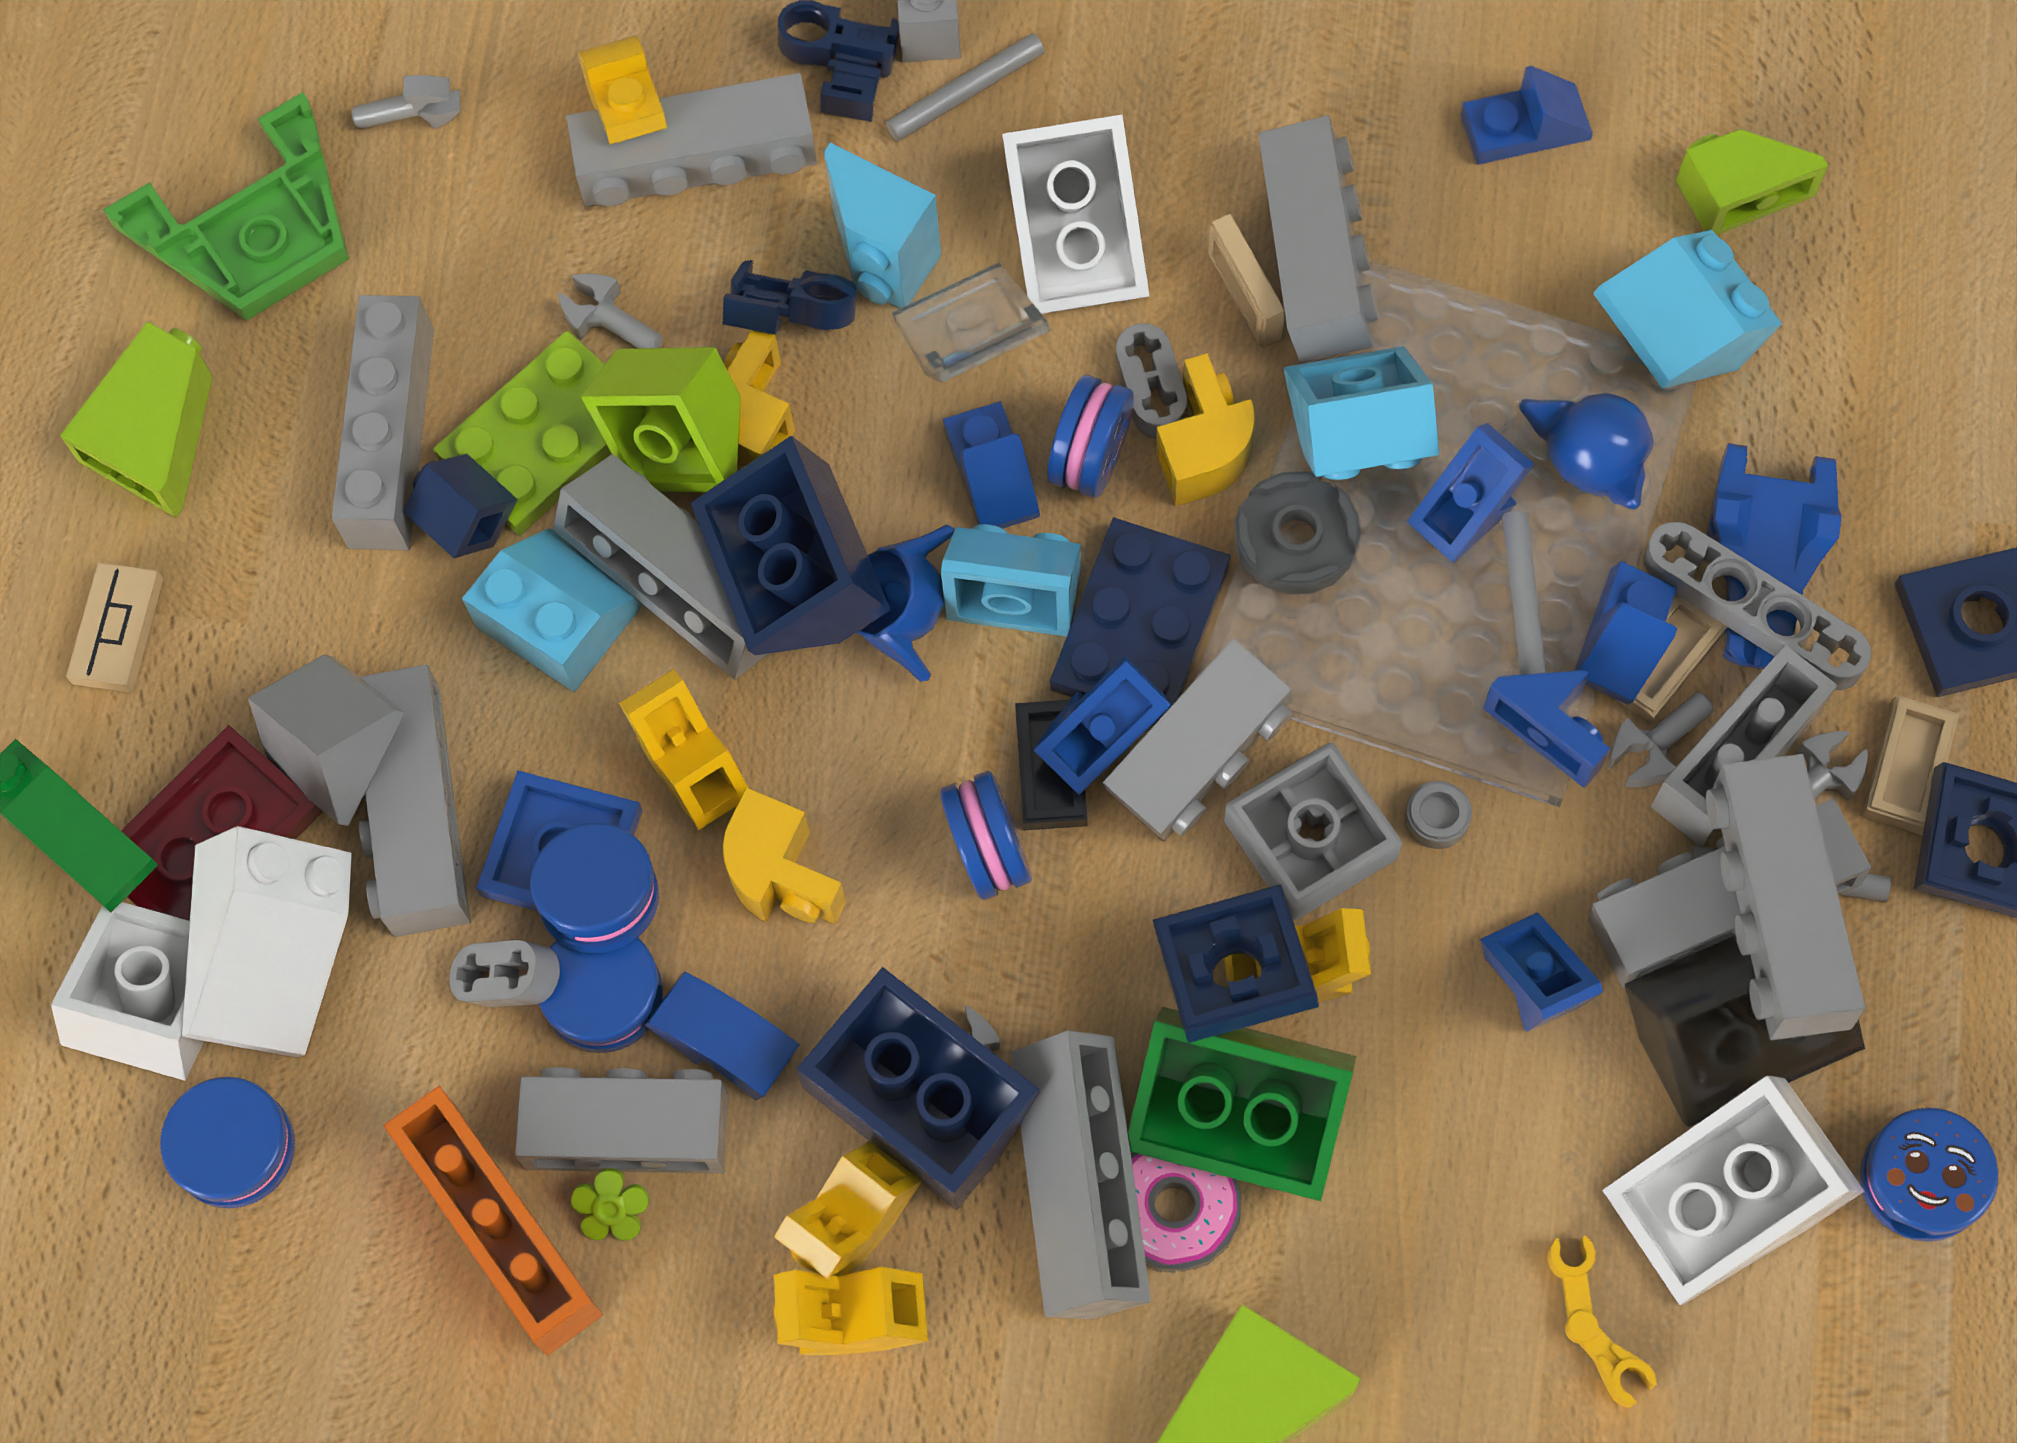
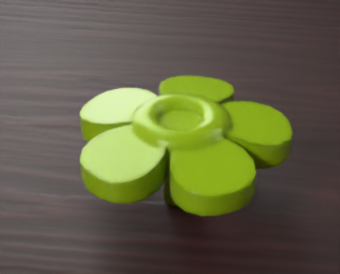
[571,1168,649,1241]

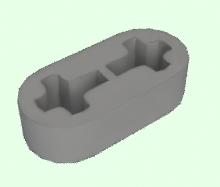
[1116,323,1187,439]
[449,940,560,1007]

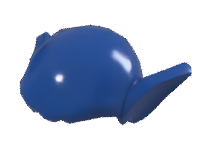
[1519,393,1654,510]
[856,525,954,682]

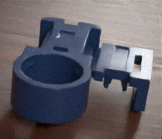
[778,0,899,122]
[723,260,857,335]

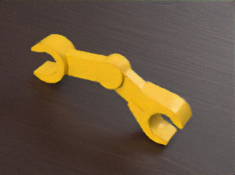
[1547,1236,1657,1408]

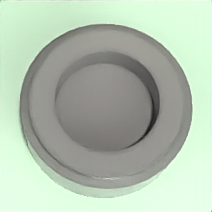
[1405,781,1472,849]

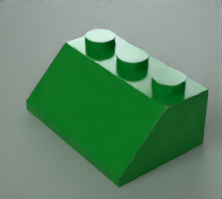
[1128,1007,1356,1201]

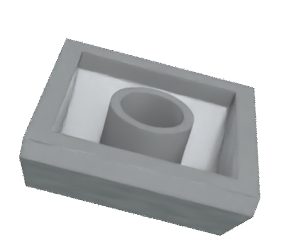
[248,654,405,826]

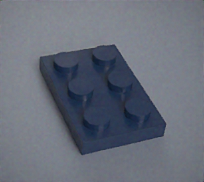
[1050,517,1231,725]

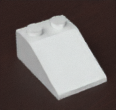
[1002,115,1150,315]
[182,826,351,1058]
[1603,1075,1864,1305]

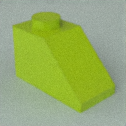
[1676,129,1828,235]

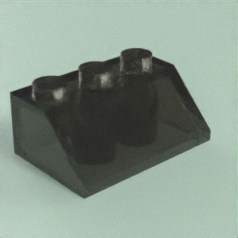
[1624,935,1865,1127]

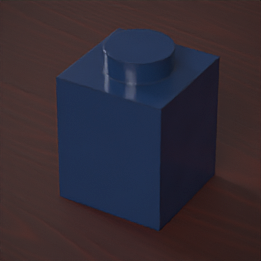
[403,454,518,558]

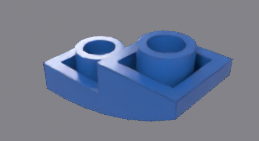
[645,972,800,1101]

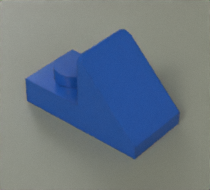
[1461,66,1593,165]
[943,401,1040,529]
[1407,423,1534,563]
[1574,561,1677,705]
[1033,656,1171,795]
[1483,670,1610,789]
[1480,912,1603,1032]

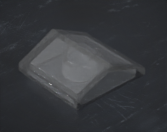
[892,262,1050,383]

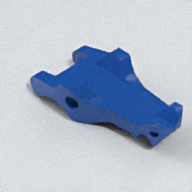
[1706,443,1842,669]

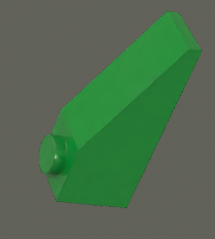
[0,739,158,912]

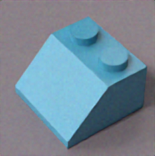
[824,142,941,311]
[1593,230,1782,389]
[1284,346,1439,480]
[941,524,1081,637]
[462,528,643,692]

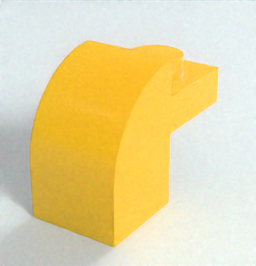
[579,35,667,145]
[724,330,795,469]
[1156,353,1255,507]
[619,669,749,830]
[723,788,846,925]
[1224,908,1371,1002]
[774,1141,922,1279]
[774,1267,928,1355]

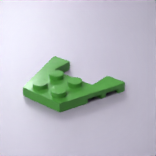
[103,92,349,321]

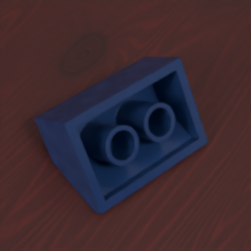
[691,436,891,655]
[796,967,1039,1211]

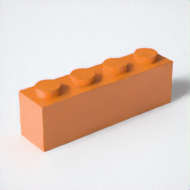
[383,1085,603,1356]

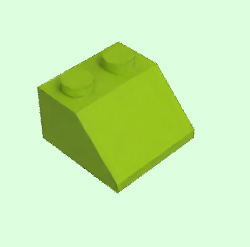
[581,347,740,492]

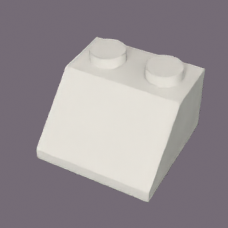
[51,902,204,1081]

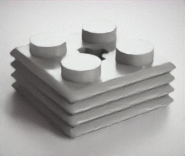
[1224,743,1402,920]

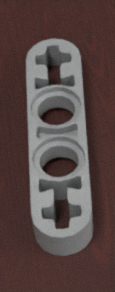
[1644,522,1871,690]

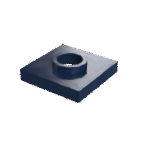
[1895,547,2017,698]
[1914,762,2017,918]
[1152,884,1319,1043]

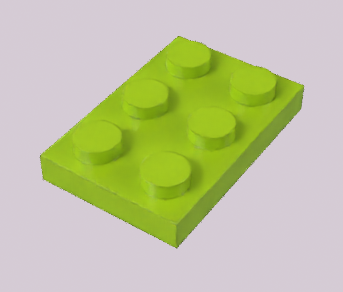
[433,330,612,537]

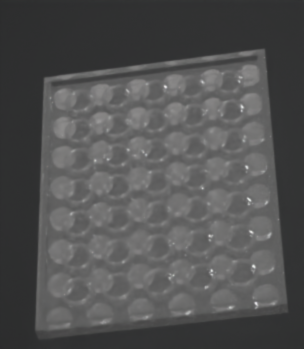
[1196,260,1697,807]

